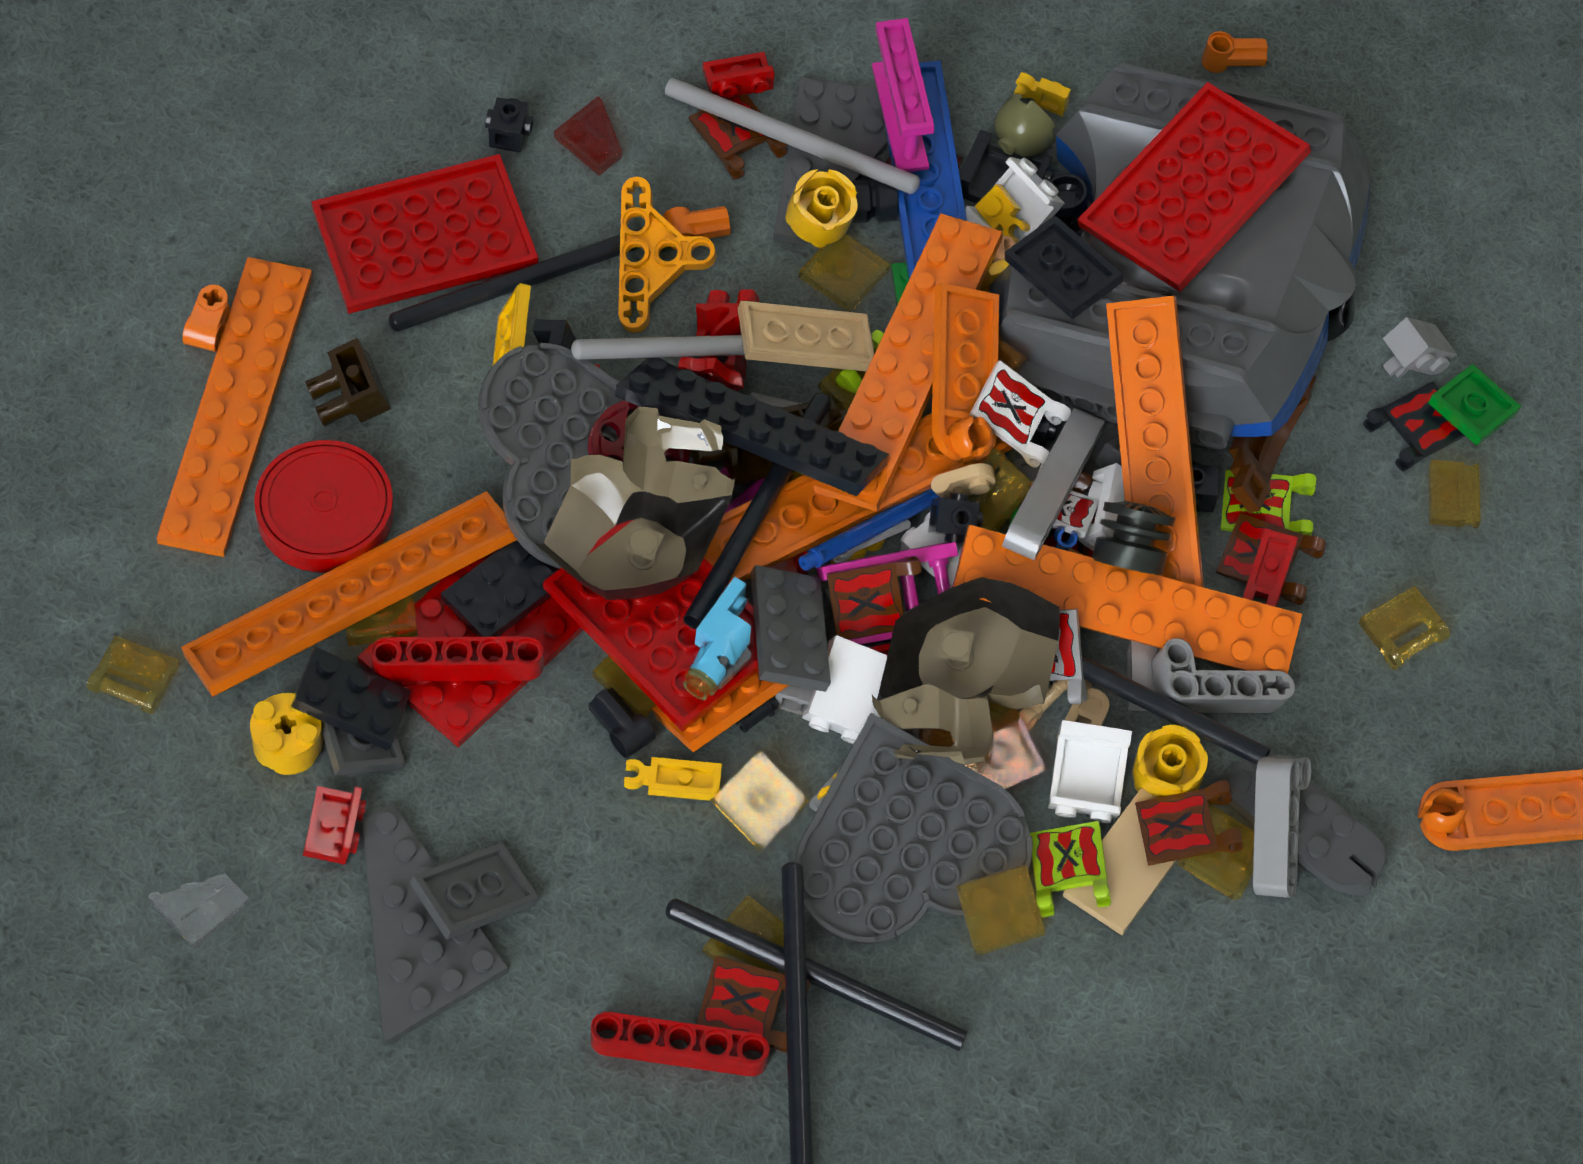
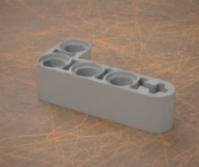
[1152,638,1295,713]
[1253,755,1312,898]

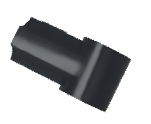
[589,688,656,758]

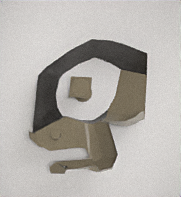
[537,407,735,600]
[872,577,1060,765]

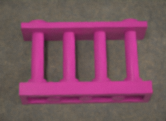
[872,18,934,172]
[816,542,958,645]

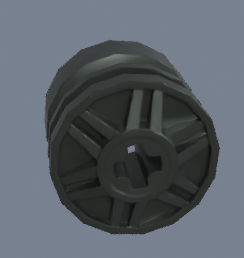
[1092,501,1176,575]

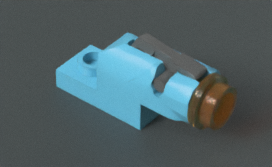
[683,577,751,700]

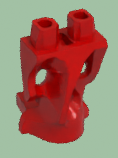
[678,289,759,392]

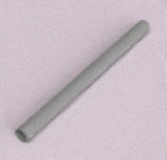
[665,78,920,194]
[571,335,745,360]

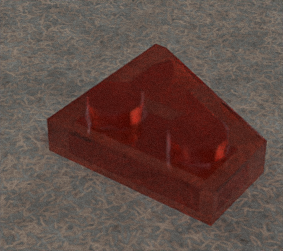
[554,96,622,176]

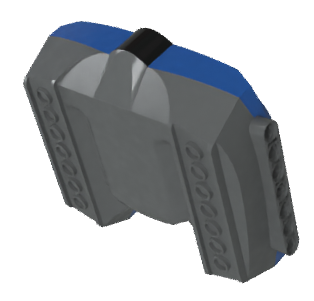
[989,63,1371,449]

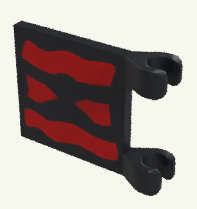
[1363,381,1465,472]

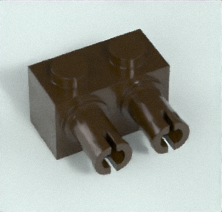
[305,338,391,427]

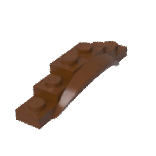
[1229,375,1316,513]

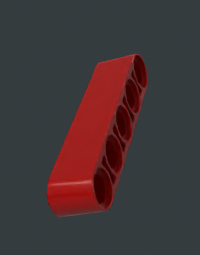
[370,636,544,681]
[590,1012,770,1076]

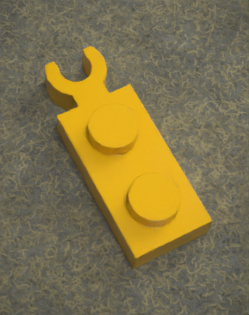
[624,757,722,801]

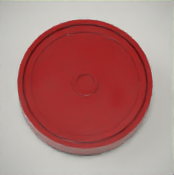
[254,440,394,573]

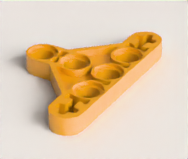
[618,176,717,333]

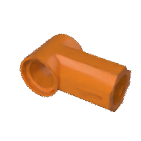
[1201,31,1268,73]
[662,206,731,250]

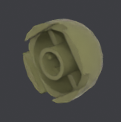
[994,94,1056,158]

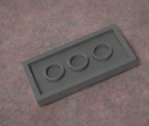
[750,565,831,692]

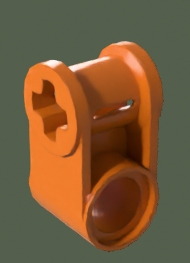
[182,284,231,352]

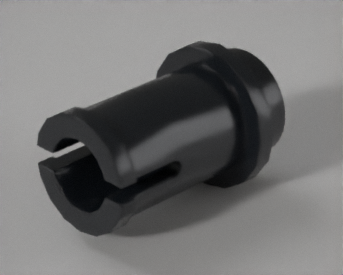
[735,697,778,733]

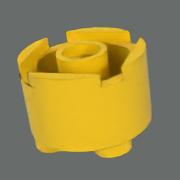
[785,169,858,248]
[250,693,324,775]
[1132,725,1208,798]

